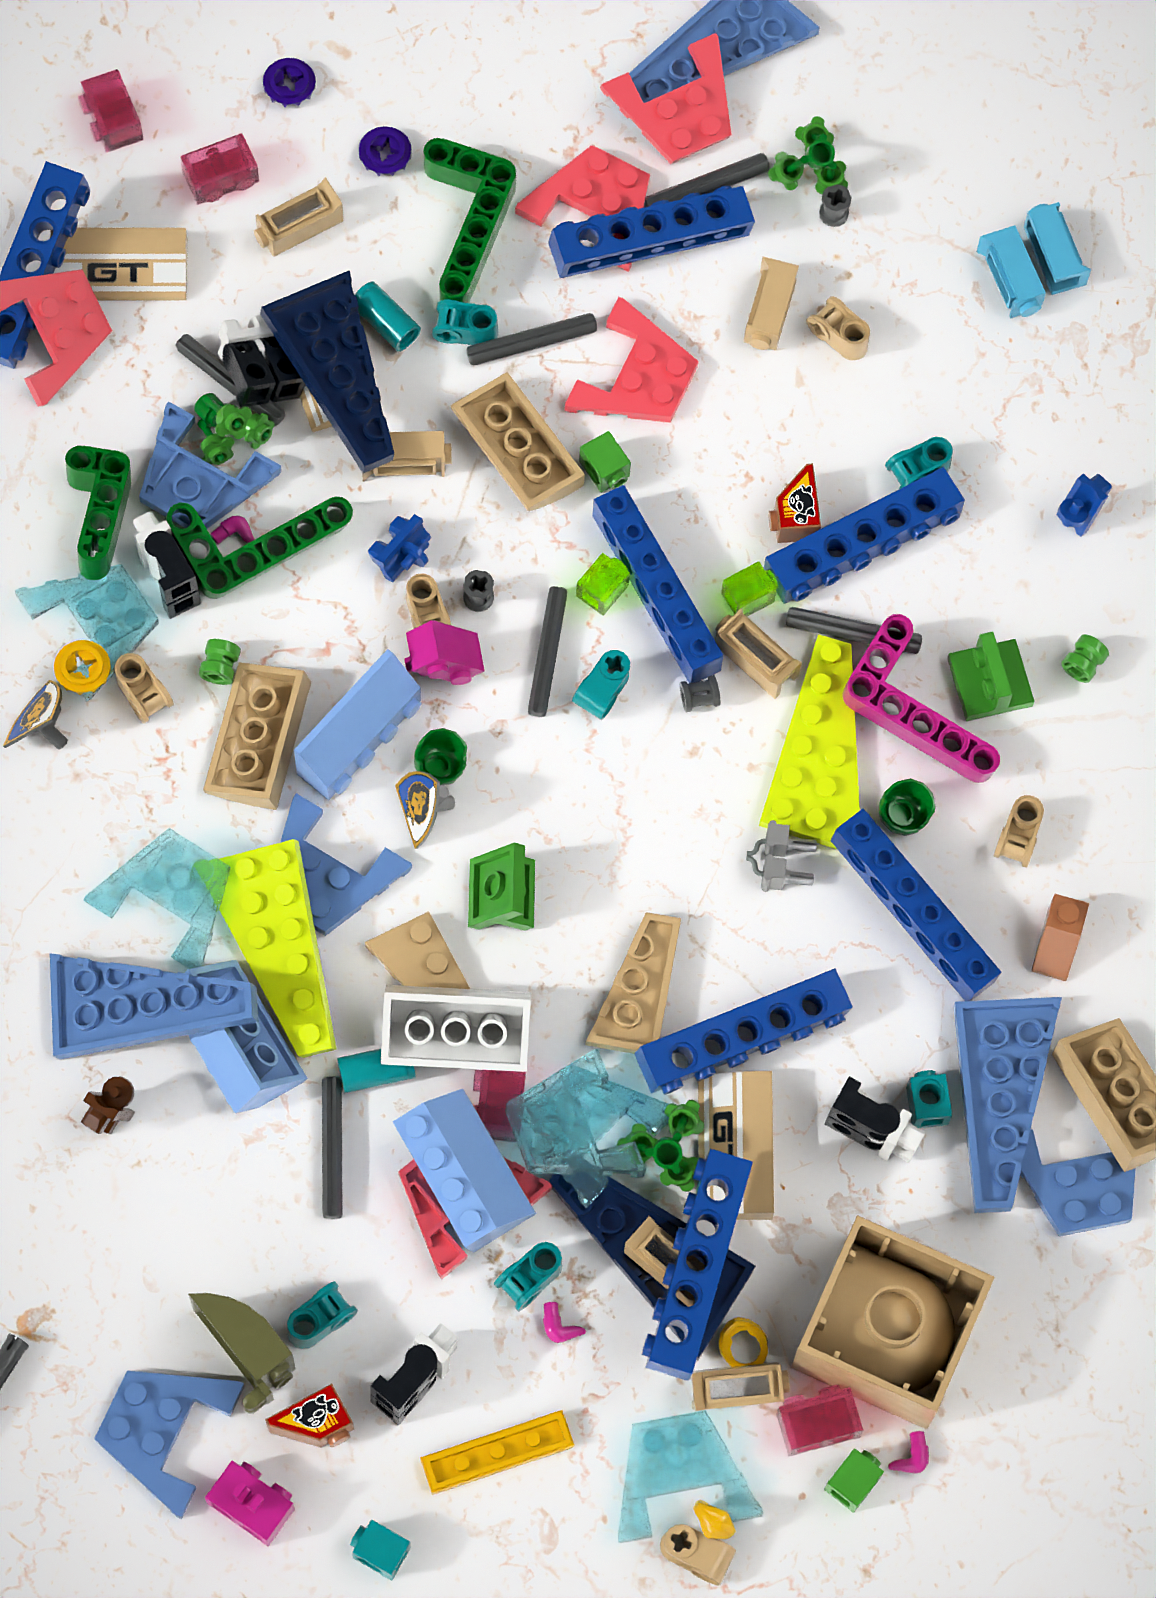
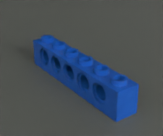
[0,161,90,369]
[548,186,755,279]
[763,467,965,604]
[592,485,724,683]
[830,808,1002,1001]
[634,968,853,1095]
[641,1149,753,1381]

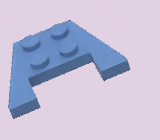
[139,401,282,529]
[281,793,412,936]
[1020,1129,1136,1237]
[94,1371,245,1519]

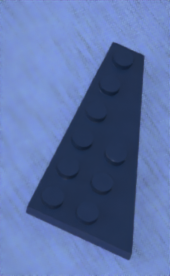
[260,270,395,474]
[548,1151,756,1361]

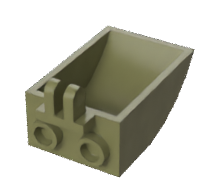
[188,1293,296,1414]

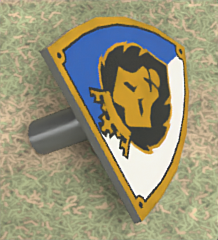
[3,680,68,750]

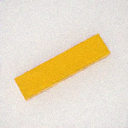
[420,1410,574,1495]

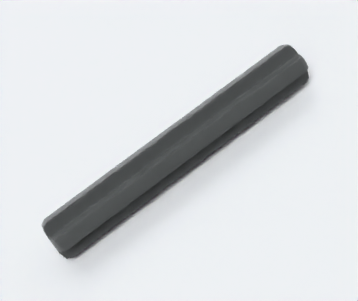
[645,153,770,207]
[466,313,597,366]
[176,334,286,426]
[528,586,567,717]
[786,607,922,654]
[322,1076,342,1219]

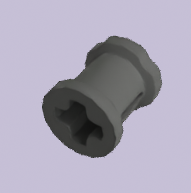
[819,184,852,227]
[463,570,494,612]
[679,675,721,713]

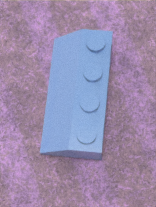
[294,649,421,800]
[185,960,308,1114]
[393,1089,536,1252]

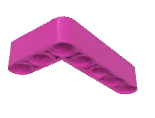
[842,614,1000,783]

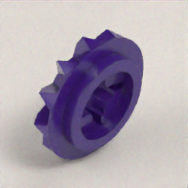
[263,58,316,107]
[358,126,412,176]

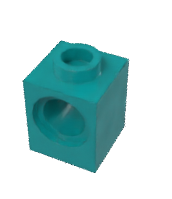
[906,1070,952,1128]
[350,1519,411,1581]

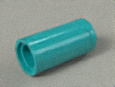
[354,281,421,352]
[337,1048,416,1093]

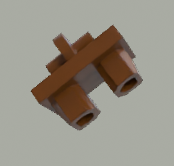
[81,1077,135,1134]

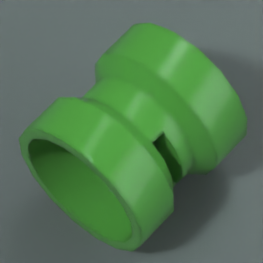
[1061,634,1109,683]
[198,639,241,685]

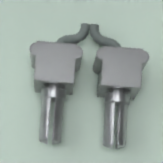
[746,820,817,892]

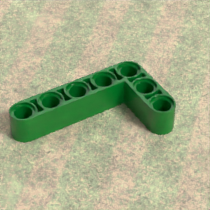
[423,138,516,311]
[164,496,353,599]

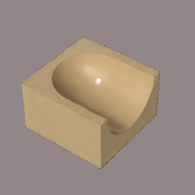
[791,1215,995,1430]

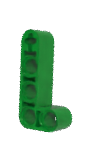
[65,445,131,580]

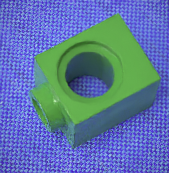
[579,431,631,493]
[824,1448,884,1513]

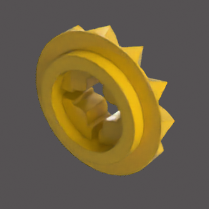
[54,640,111,695]

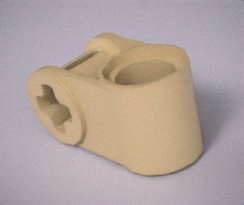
[806,296,870,361]
[406,573,452,629]
[115,653,174,724]
[993,795,1044,868]
[660,1524,736,1586]

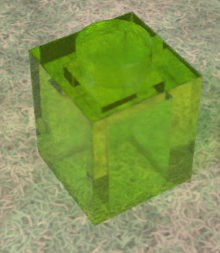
[576,553,630,616]
[721,561,778,617]

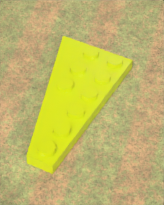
[759,634,860,850]
[195,839,337,1058]

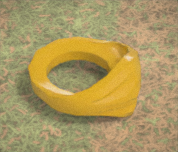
[718,1317,768,1367]
[693,1499,736,1539]

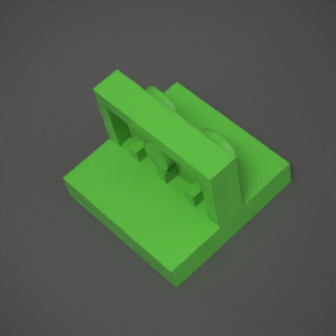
[947,631,1035,721]
[468,842,535,931]

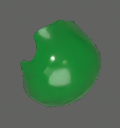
[414,728,467,785]
[878,778,936,836]

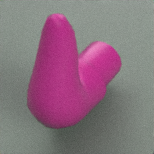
[210,516,255,544]
[543,1302,586,1343]
[888,1431,929,1474]

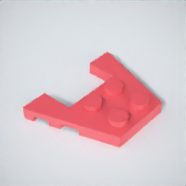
[600,33,732,164]
[515,145,650,272]
[0,269,112,406]
[565,297,698,423]
[398,1157,552,1279]

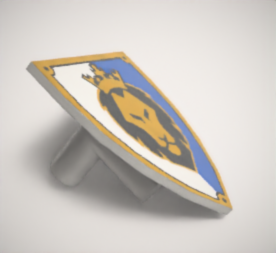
[395,771,455,849]

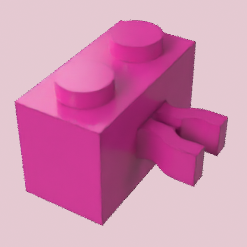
[404,620,485,685]
[205,1460,295,1547]

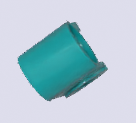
[432,299,499,345]
[885,436,953,489]
[572,650,630,720]
[494,1242,562,1311]
[287,1281,358,1349]

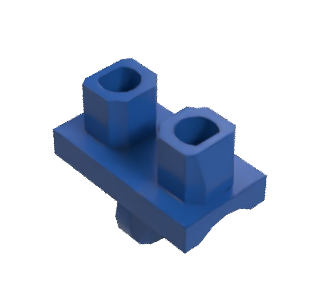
[1056,473,1112,537]
[368,514,431,583]

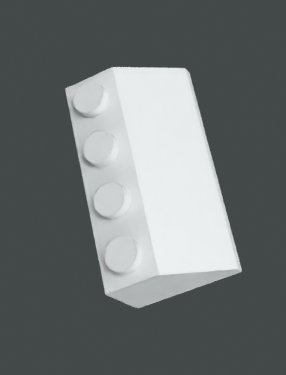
[381,985,531,1072]

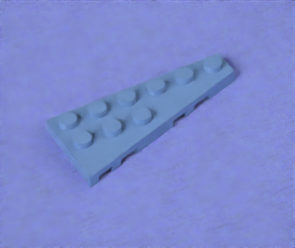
[629,0,820,103]
[50,953,258,1060]
[953,997,1062,1213]

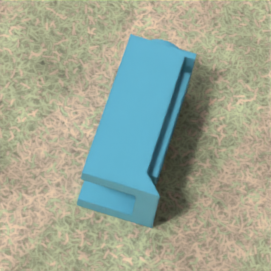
[1024,202,1092,295]
[976,225,1046,319]

